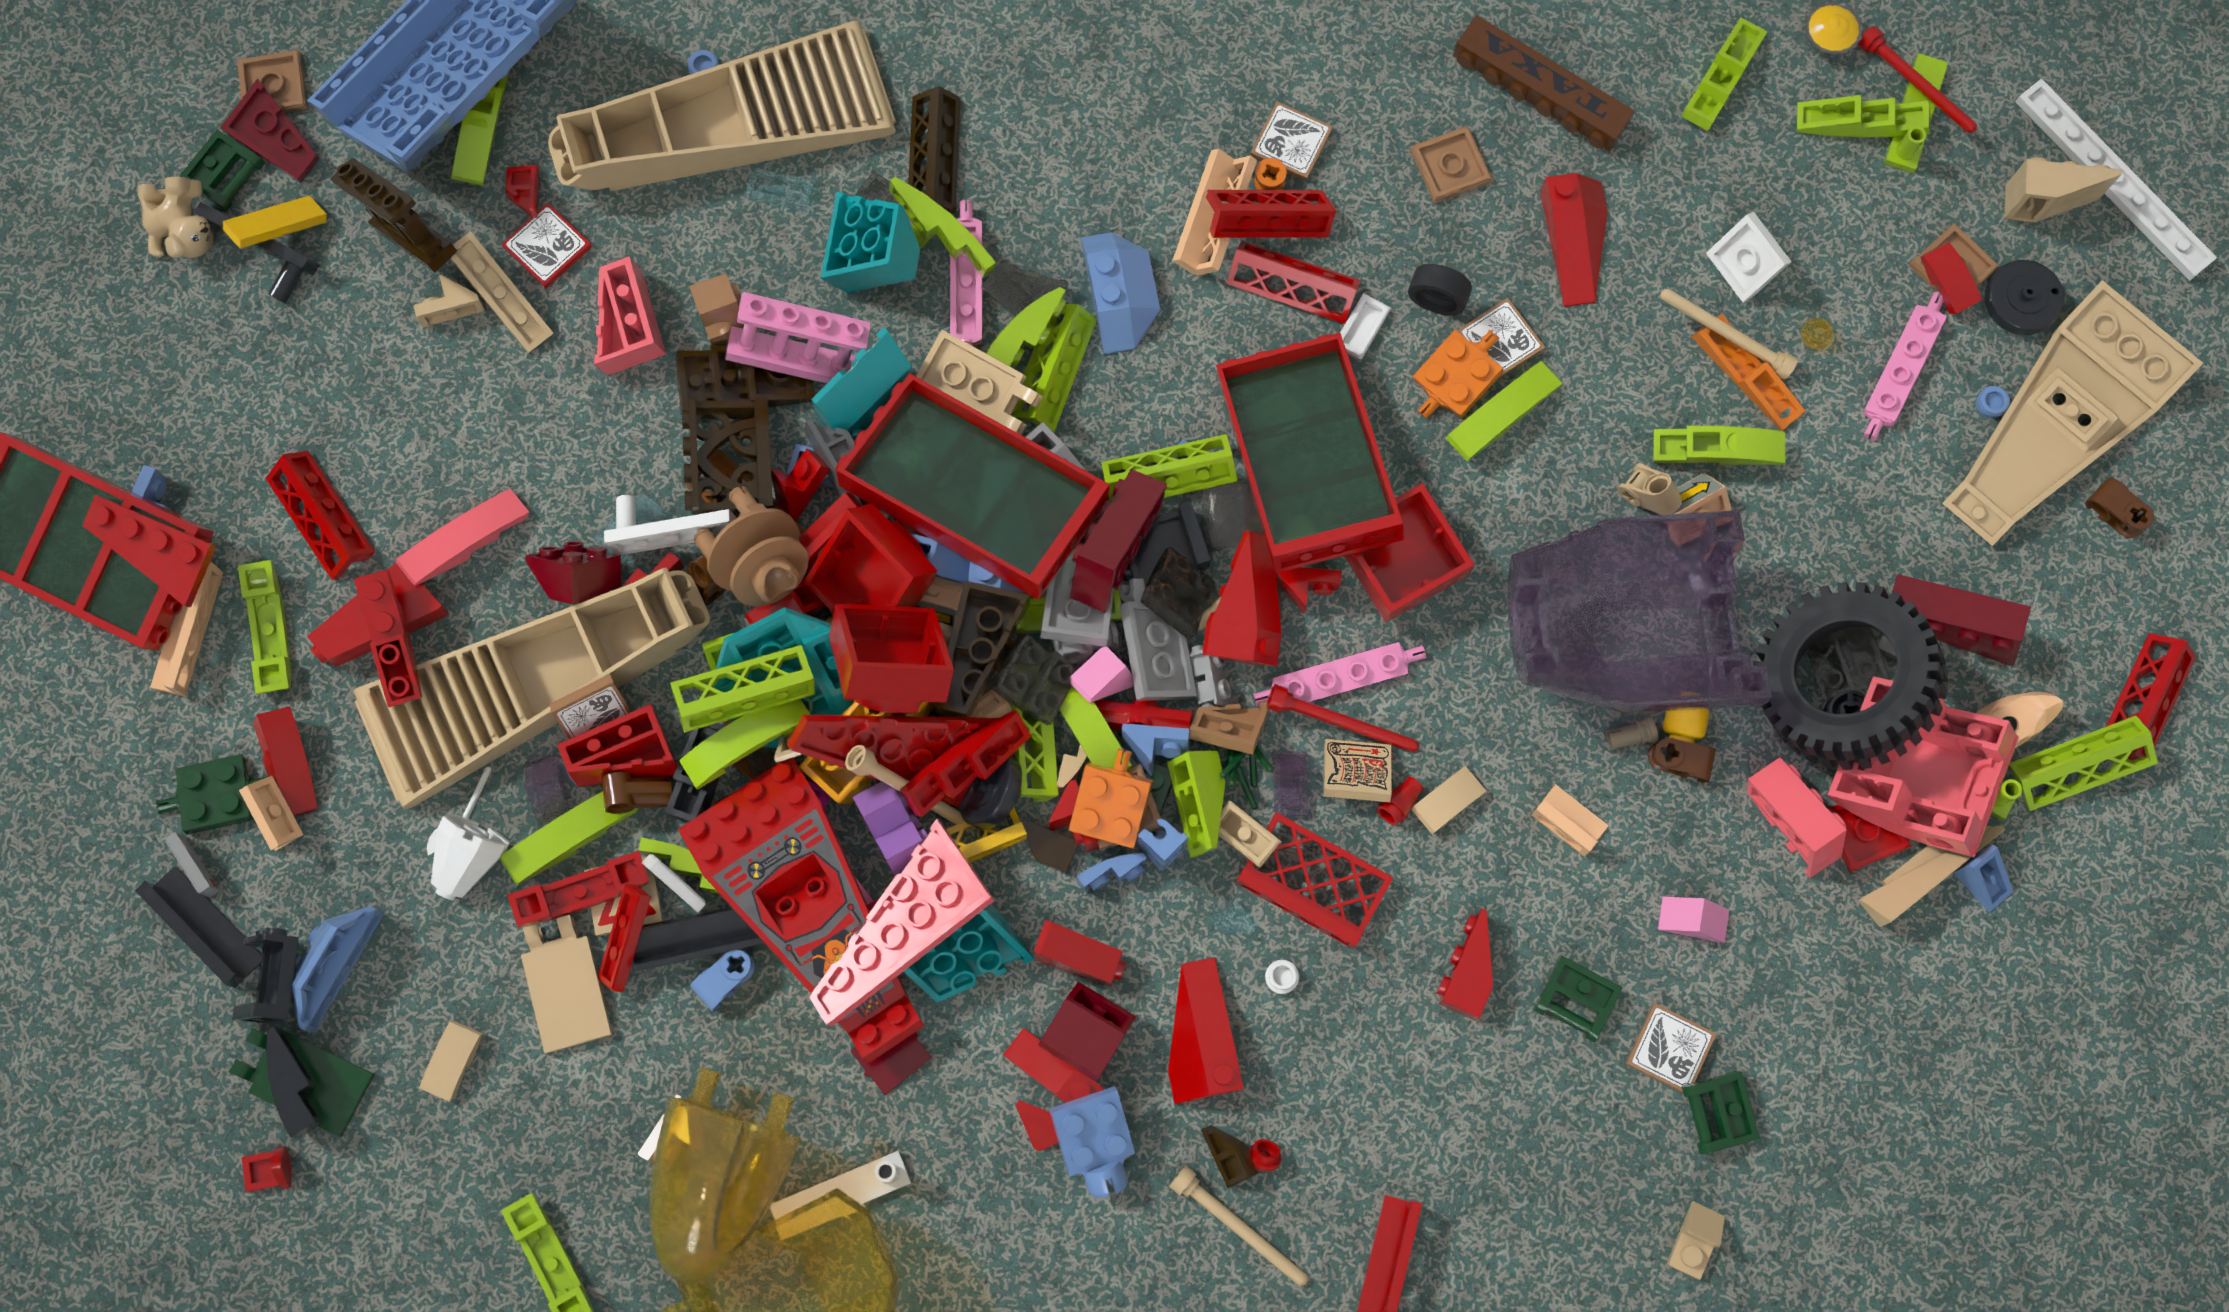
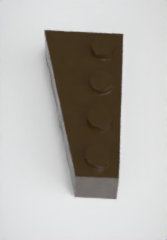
[933,580,1030,717]

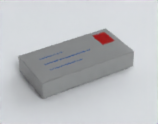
[165,832,220,898]

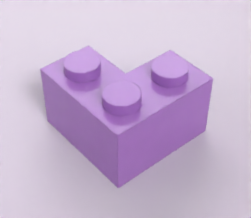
[853,781,928,876]

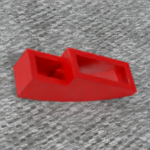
[253,706,318,816]

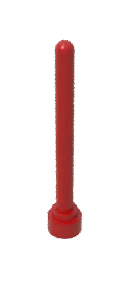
[1858,26,1977,133]
[1266,684,1419,752]

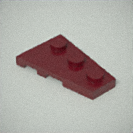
[220,78,319,183]

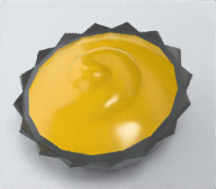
[1804,1,1864,56]

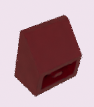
[525,541,621,605]
[1038,981,1136,1081]

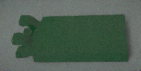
[229,1028,375,1137]

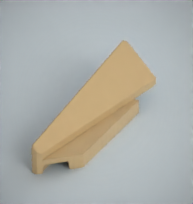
[1858,826,2005,927]

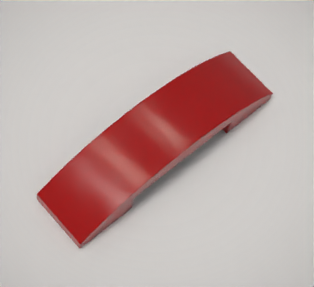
[507,851,650,928]

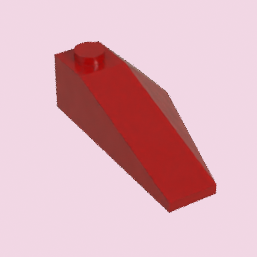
[1540,173,1608,307]
[1202,531,1282,666]
[1168,957,1243,1104]

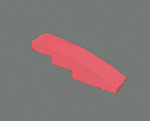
[396,488,529,587]

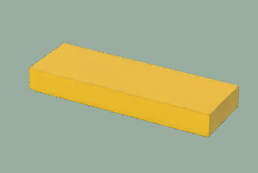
[223,195,327,249]

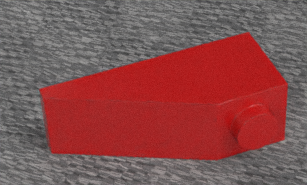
[1003,1028,1104,1103]

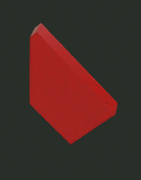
[505,165,540,218]

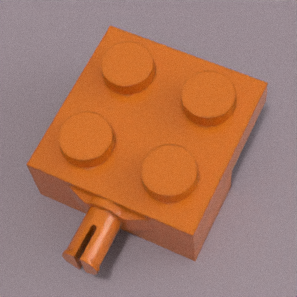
[1069,749,1154,849]

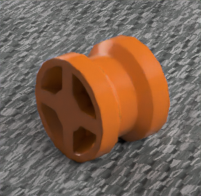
[1254,158,1287,190]

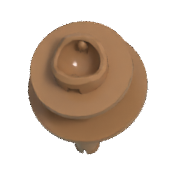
[694,486,809,607]

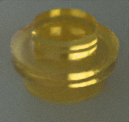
[1801,318,1833,350]

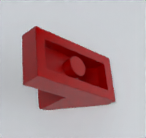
[771,448,830,521]
[1276,567,1342,613]
[1049,779,1099,853]

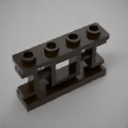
[330,158,458,273]

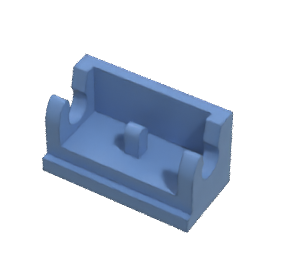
[1137,819,1188,871]

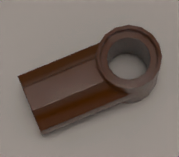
[602,772,672,814]

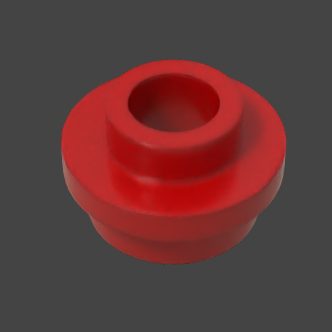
[1248,1139,1282,1171]

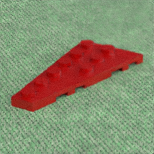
[787,715,998,807]

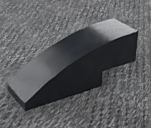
[665,723,725,822]
[266,1026,323,1139]

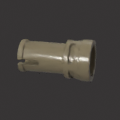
[1606,716,1658,750]

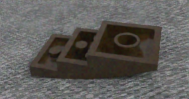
[675,339,814,415]

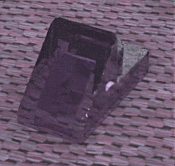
[1271,751,1309,817]

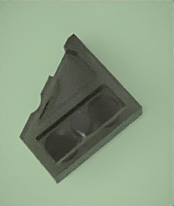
[981,263,1069,317]

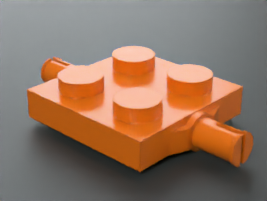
[1413,330,1504,420]

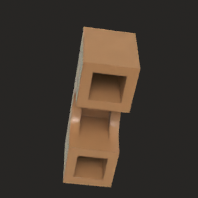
[689,273,744,345]

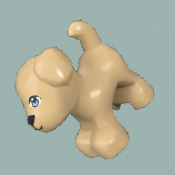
[138,177,214,258]

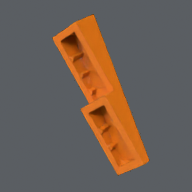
[1691,314,1805,431]

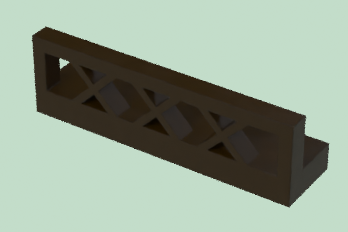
[908,86,961,213]

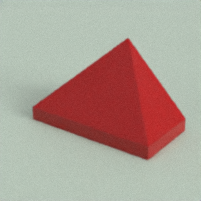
[1016,1100,1059,1151]

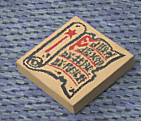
[1323,739,1392,802]

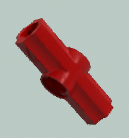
[1094,698,1194,731]

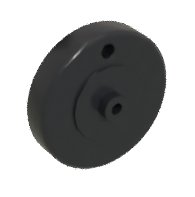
[1984,260,2065,335]
[959,755,1022,830]

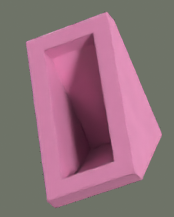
[1069,647,1134,703]
[1658,897,1729,943]

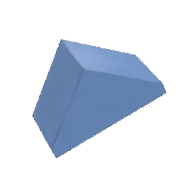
[1953,845,2014,913]

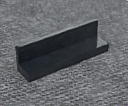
[135,867,262,988]
[632,907,764,972]

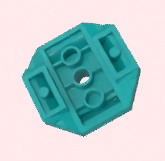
[714,607,852,748]

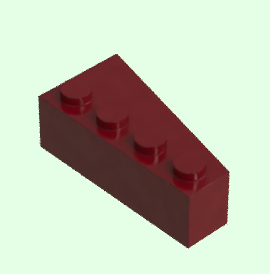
[1069,469,1167,613]
[1892,574,2031,667]

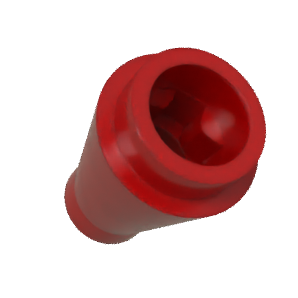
[1376,776,1423,825]

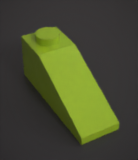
[1167,751,1225,858]

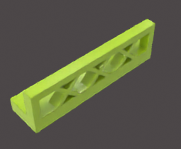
[1011,304,1097,432]
[1101,434,1238,501]
[670,645,815,733]
[1009,664,1058,802]
[2009,716,2158,811]

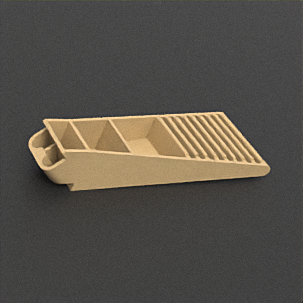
[548,21,896,191]
[353,567,710,810]

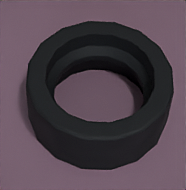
[1407,264,1472,316]

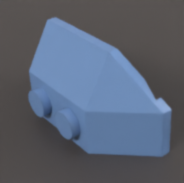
[1081,232,1160,355]
[291,906,385,1033]

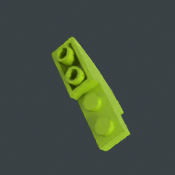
[451,74,508,186]
[986,287,1066,367]
[1654,426,1785,465]

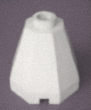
[431,813,510,900]

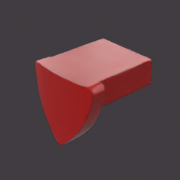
[241,1146,292,1192]

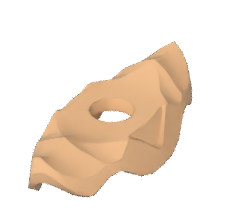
[1976,692,2063,748]

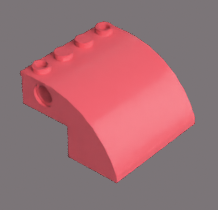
[1828,676,2019,857]

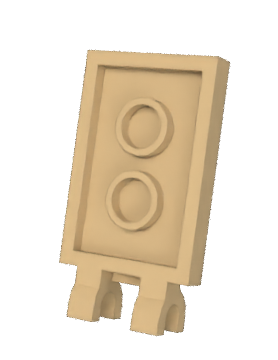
[916,330,1043,435]
[521,915,613,1054]

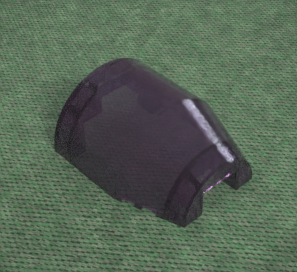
[1508,510,1772,714]

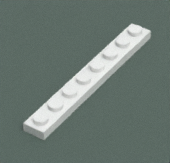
[2015,78,2217,281]

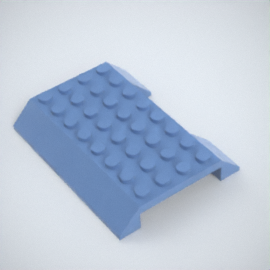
[307,0,577,173]

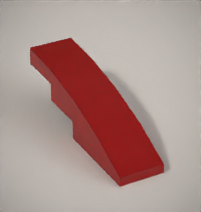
[900,710,1031,817]

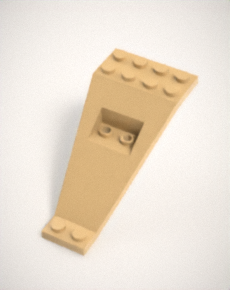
[1942,280,2203,546]

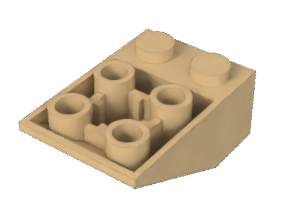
[2004,157,2122,222]

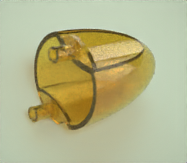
[649,1067,801,1283]

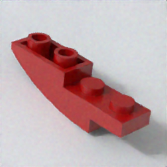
[354,570,422,707]

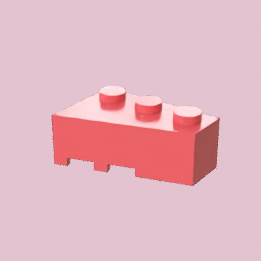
[594,257,666,375]
[1747,758,1847,878]

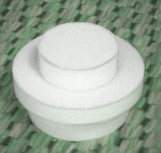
[1265,960,1299,994]

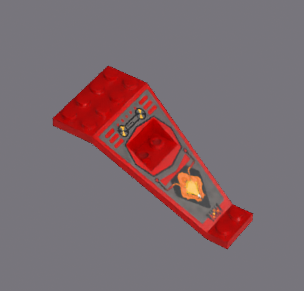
[678,757,925,1064]

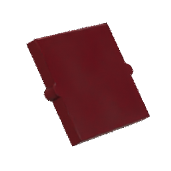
[851,1032,932,1095]

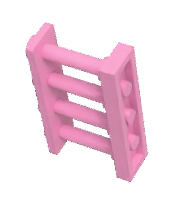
[725,292,870,383]

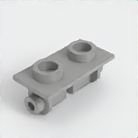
[1189,641,1231,707]

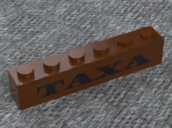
[1453,15,1635,151]

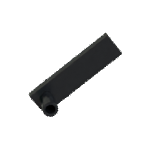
[194,202,320,303]

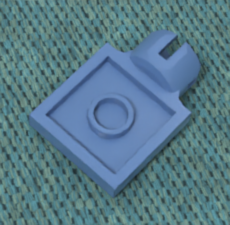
[1049,1086,1135,1198]

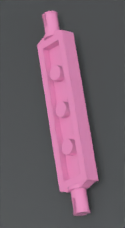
[950,200,982,346]
[1863,292,1947,441]
[1253,642,1426,707]

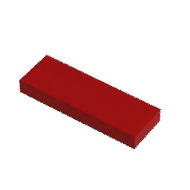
[598,883,651,992]

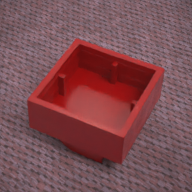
[1344,483,1475,623]
[804,503,938,614]
[829,603,954,713]

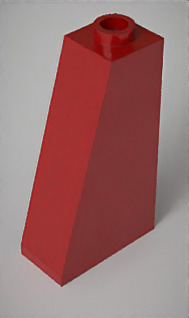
[307,563,449,667]

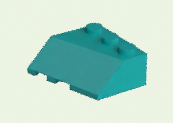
[820,192,920,293]
[811,327,913,442]
[903,904,1035,1003]

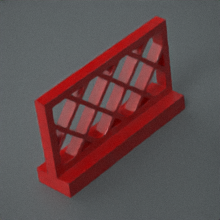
[1236,812,1394,950]

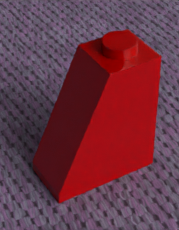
[1034,920,1127,987]

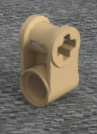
[1617,463,1682,515]

